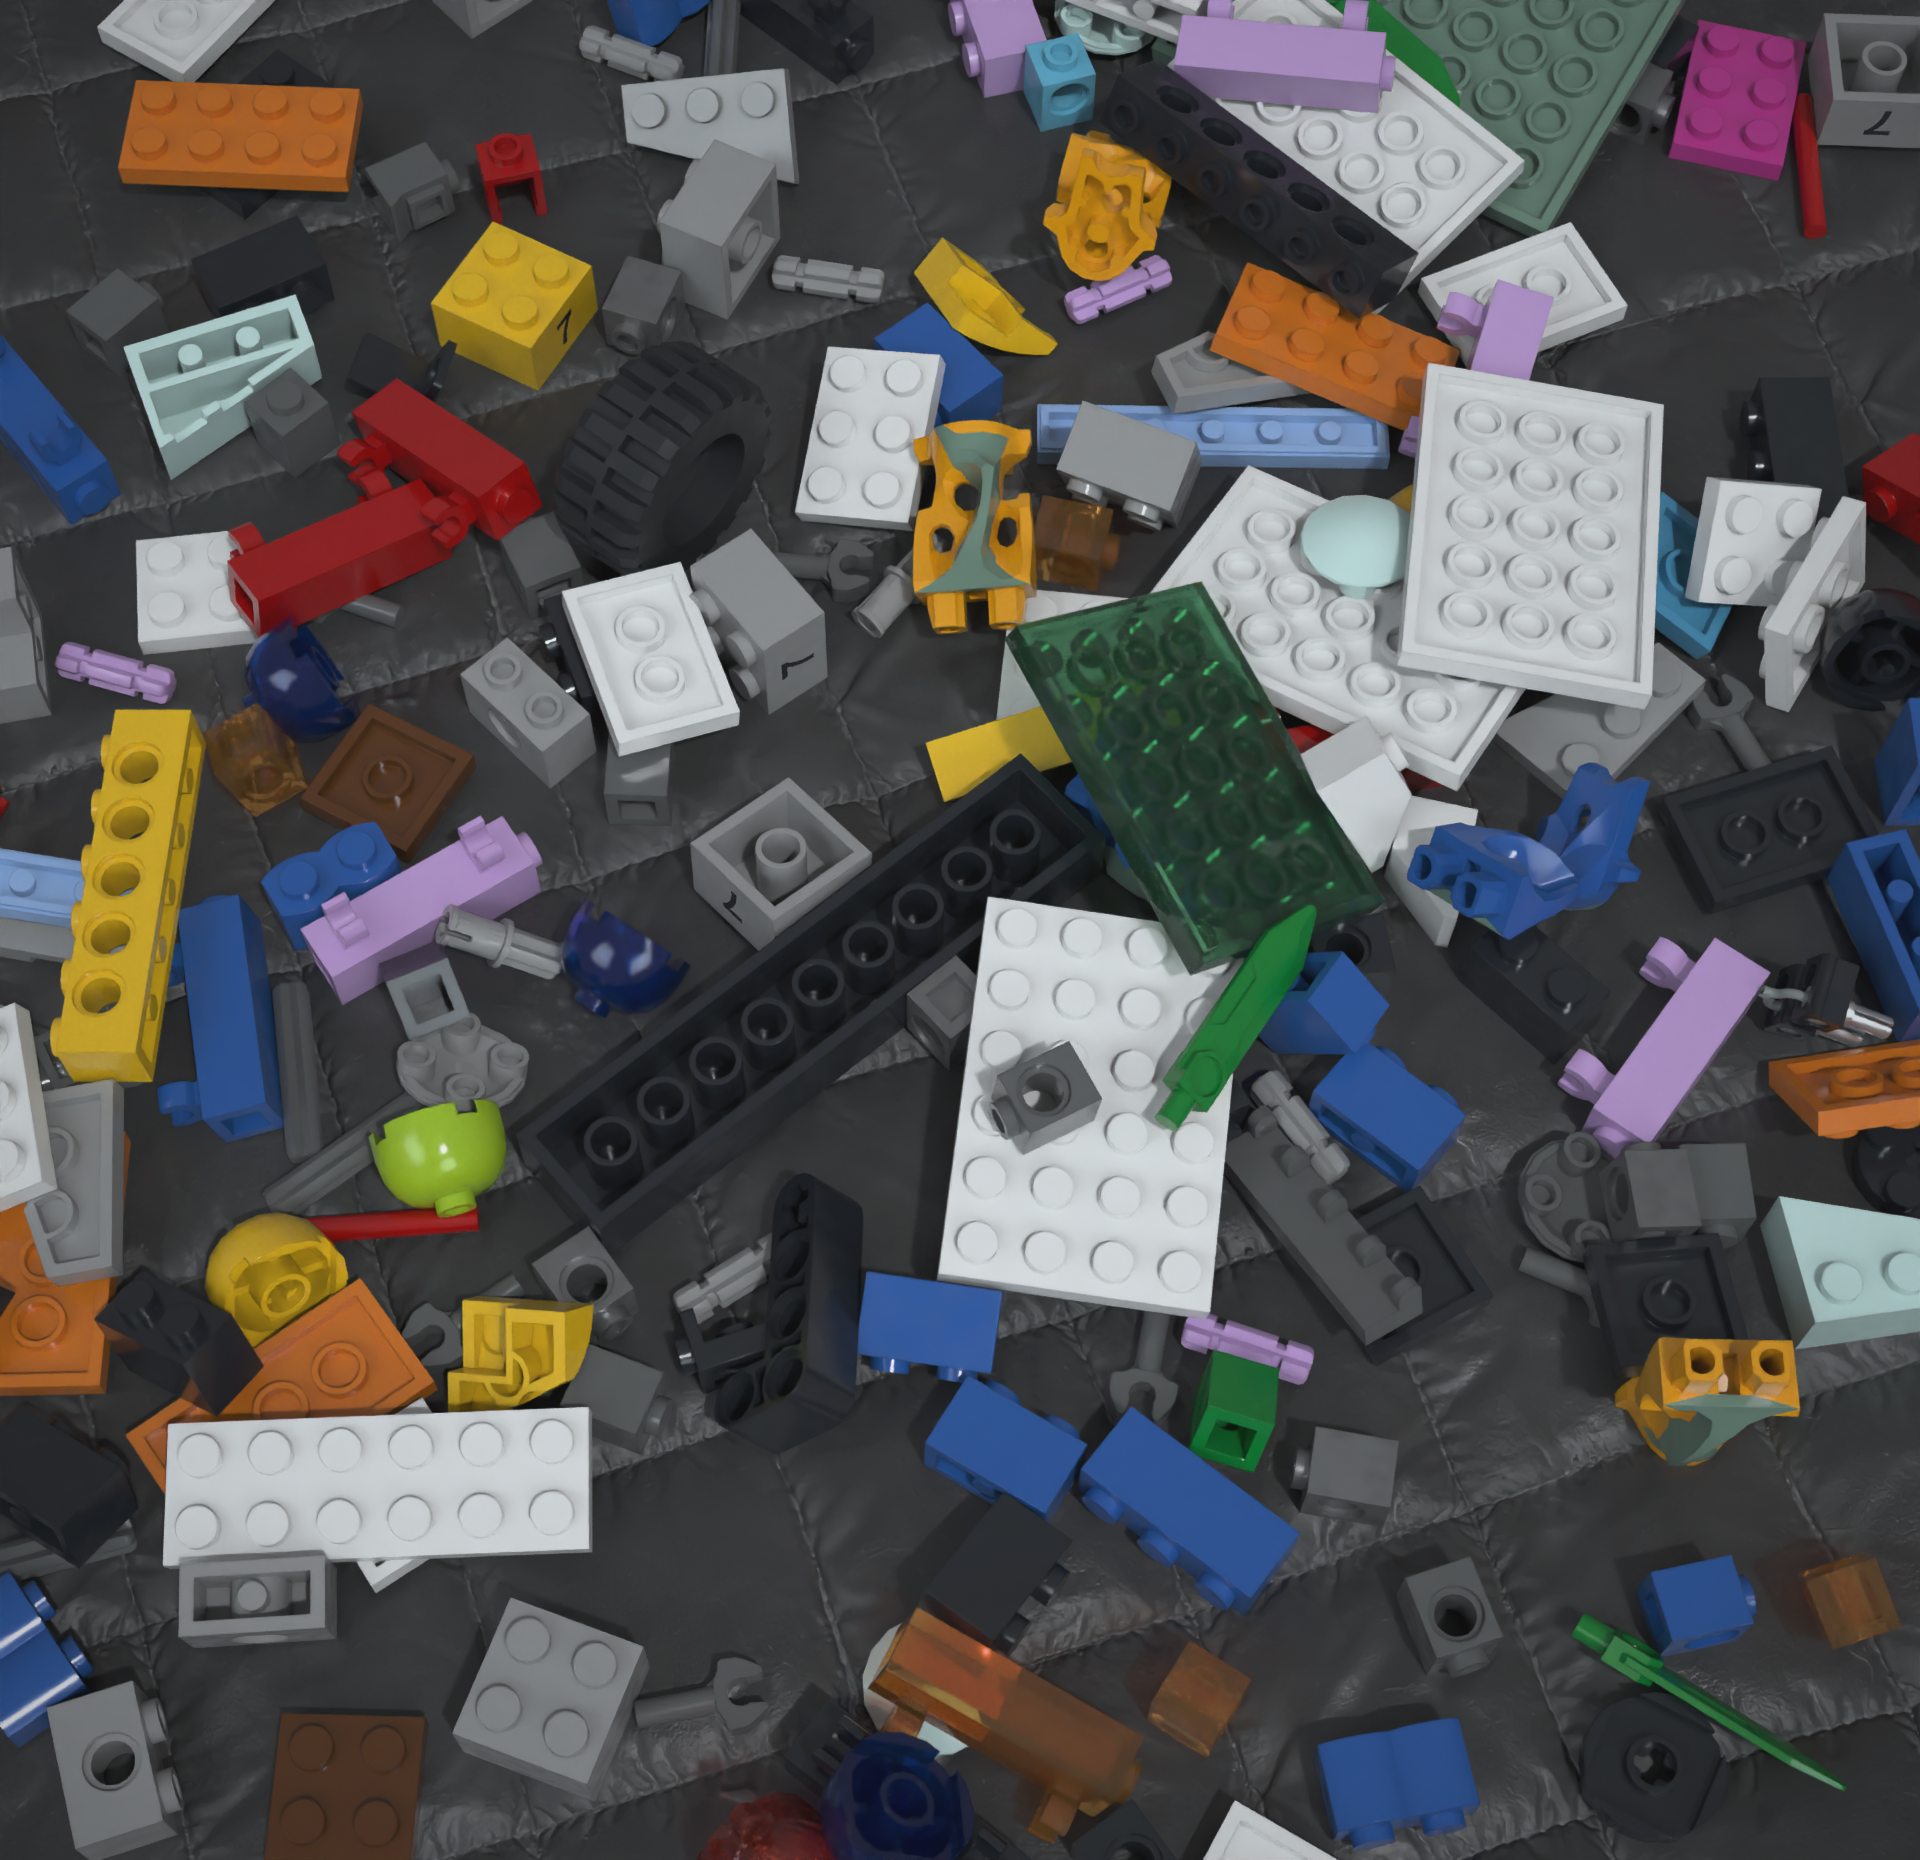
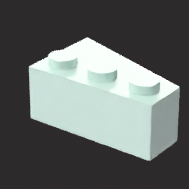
[123,294,322,480]
[1760,1196,1920,1350]

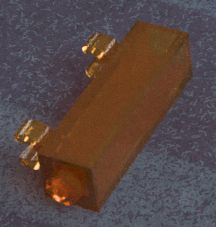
[868,1607,1144,1845]

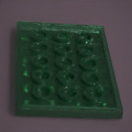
[1004,581,1385,976]

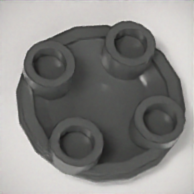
[1518,1132,1615,1263]

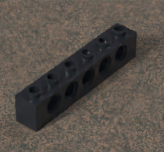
[1099,59,1419,319]

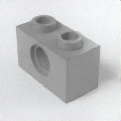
[460,637,596,789]
[178,1555,337,1648]
[46,1680,184,1860]

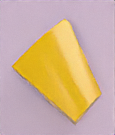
[913,237,1058,355]
[448,1296,594,1413]

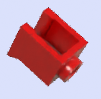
[475,133,548,224]

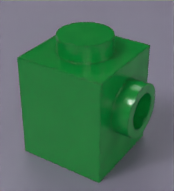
[1188,1350,1279,1473]

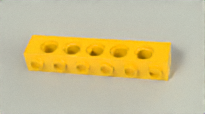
[50,710,206,1082]

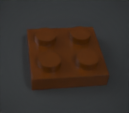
[300,703,477,863]
[264,1713,429,1860]

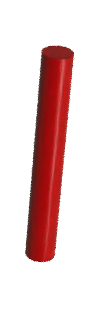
[1792,93,1827,239]
[303,1205,480,1242]

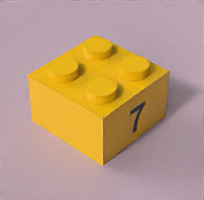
[431,221,598,391]

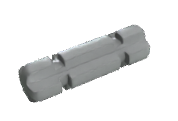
[579,25,685,82]
[772,255,885,303]
[1250,1070,1350,1186]
[673,1232,772,1324]

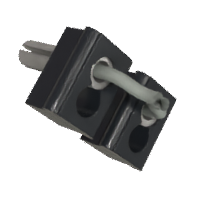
[1757,953,1894,1048]

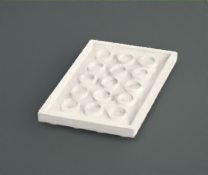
[1167,0,1525,314]
[1396,363,1664,709]
[1127,465,1526,791]
[936,897,1246,1319]

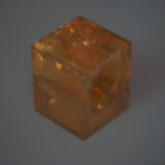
[1034,495,1121,591]
[204,703,308,817]
[1798,1551,1902,1650]
[1147,1640,1251,1759]

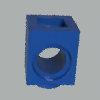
[1636,1555,1756,1657]

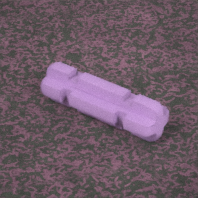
[1064,255,1172,324]
[55,642,177,704]
[1181,1313,1314,1385]

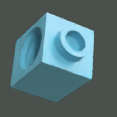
[1023,33,1096,132]

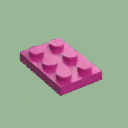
[1668,20,1806,181]

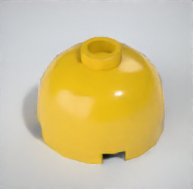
[205,1212,348,1349]

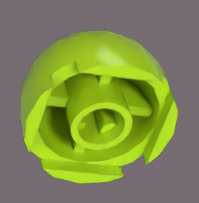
[369,1099,508,1218]

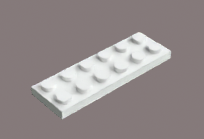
[163,1407,592,1569]

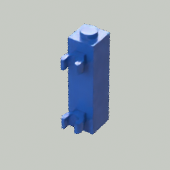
[0,334,121,525]
[157,894,284,1143]

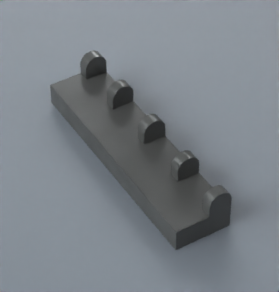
[1224,1107,1423,1346]

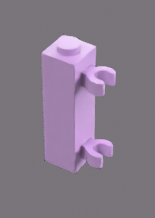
[1174,0,1396,113]
[1398,279,1554,458]
[301,815,543,1005]
[1558,937,1770,1158]

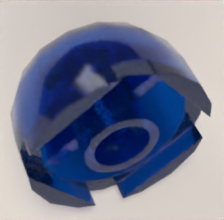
[242,614,361,742]
[560,897,693,1018]
[819,1732,974,1860]

